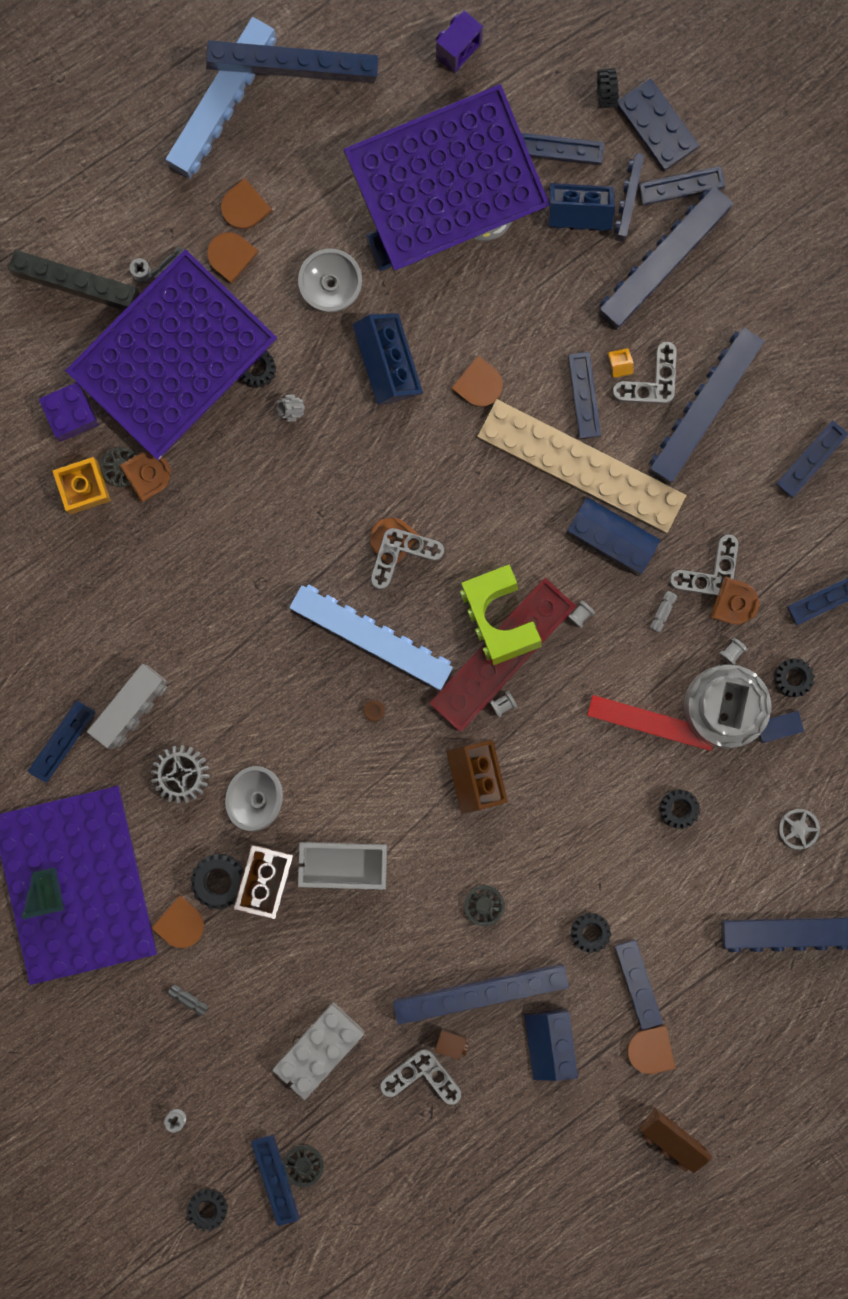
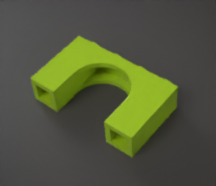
[460,564,542,665]

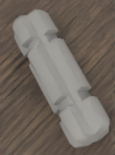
[650,591,677,632]

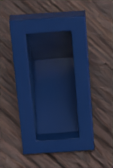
[366,230,392,271]

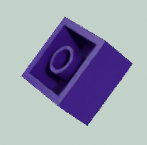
[436,10,483,74]
[39,382,99,442]

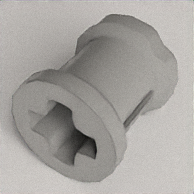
[130,258,152,282]
[567,600,595,629]
[719,637,748,665]
[490,691,517,718]
[164,1109,187,1133]

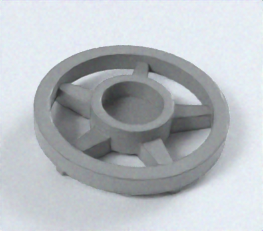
[779,809,820,849]

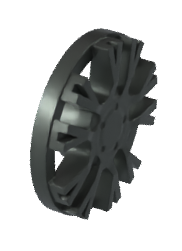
[101,447,136,487]
[464,885,505,926]
[283,1145,324,1187]

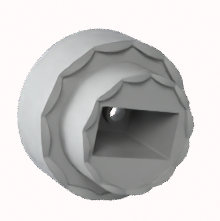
[684,665,771,749]

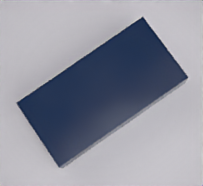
[760,711,804,743]

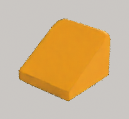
[608,348,634,378]

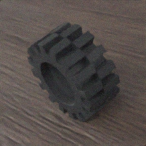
[596,68,619,109]
[240,351,276,388]
[773,658,815,697]
[659,790,700,829]
[571,913,611,953]
[187,1188,228,1232]

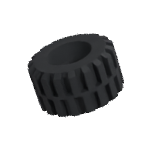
[190,854,244,910]

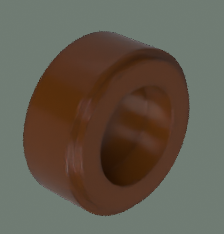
[363,700,385,722]

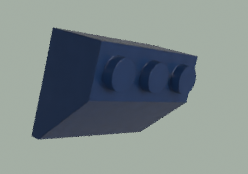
[548,183,615,231]
[524,1009,578,1081]

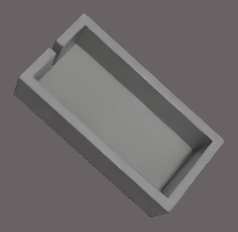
[87,664,168,749]
[298,842,387,889]
[273,1002,365,1100]

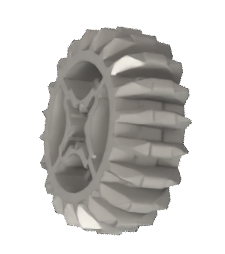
[151,745,210,804]

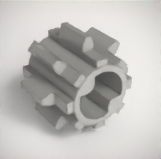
[276,395,305,422]

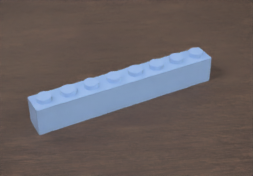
[166,17,277,178]
[289,585,453,691]

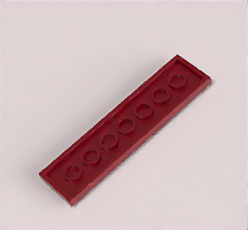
[429,578,576,732]

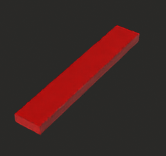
[587,695,713,751]

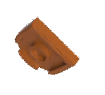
[221,178,273,229]
[207,232,259,284]
[452,356,503,407]
[119,452,171,503]
[370,518,420,566]
[710,576,760,625]
[152,895,204,948]
[627,1025,676,1074]

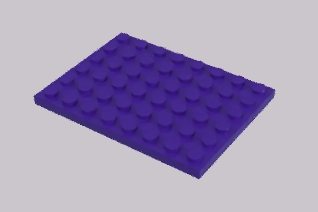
[343,84,550,271]
[65,249,278,461]
[0,786,158,985]

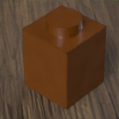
[435,1028,469,1060]

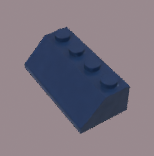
[352,313,423,405]
[566,497,660,577]

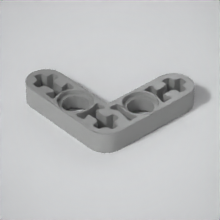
[612,342,677,404]
[371,528,444,589]
[669,535,738,596]
[381,1049,461,1105]

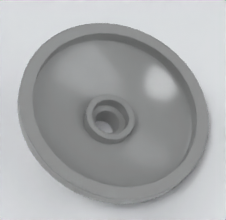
[298,249,362,312]
[225,766,283,831]

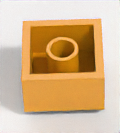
[53,457,111,515]

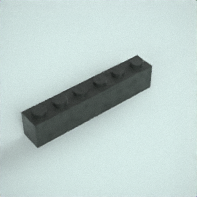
[8,249,140,310]

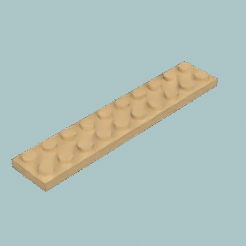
[477,399,686,534]

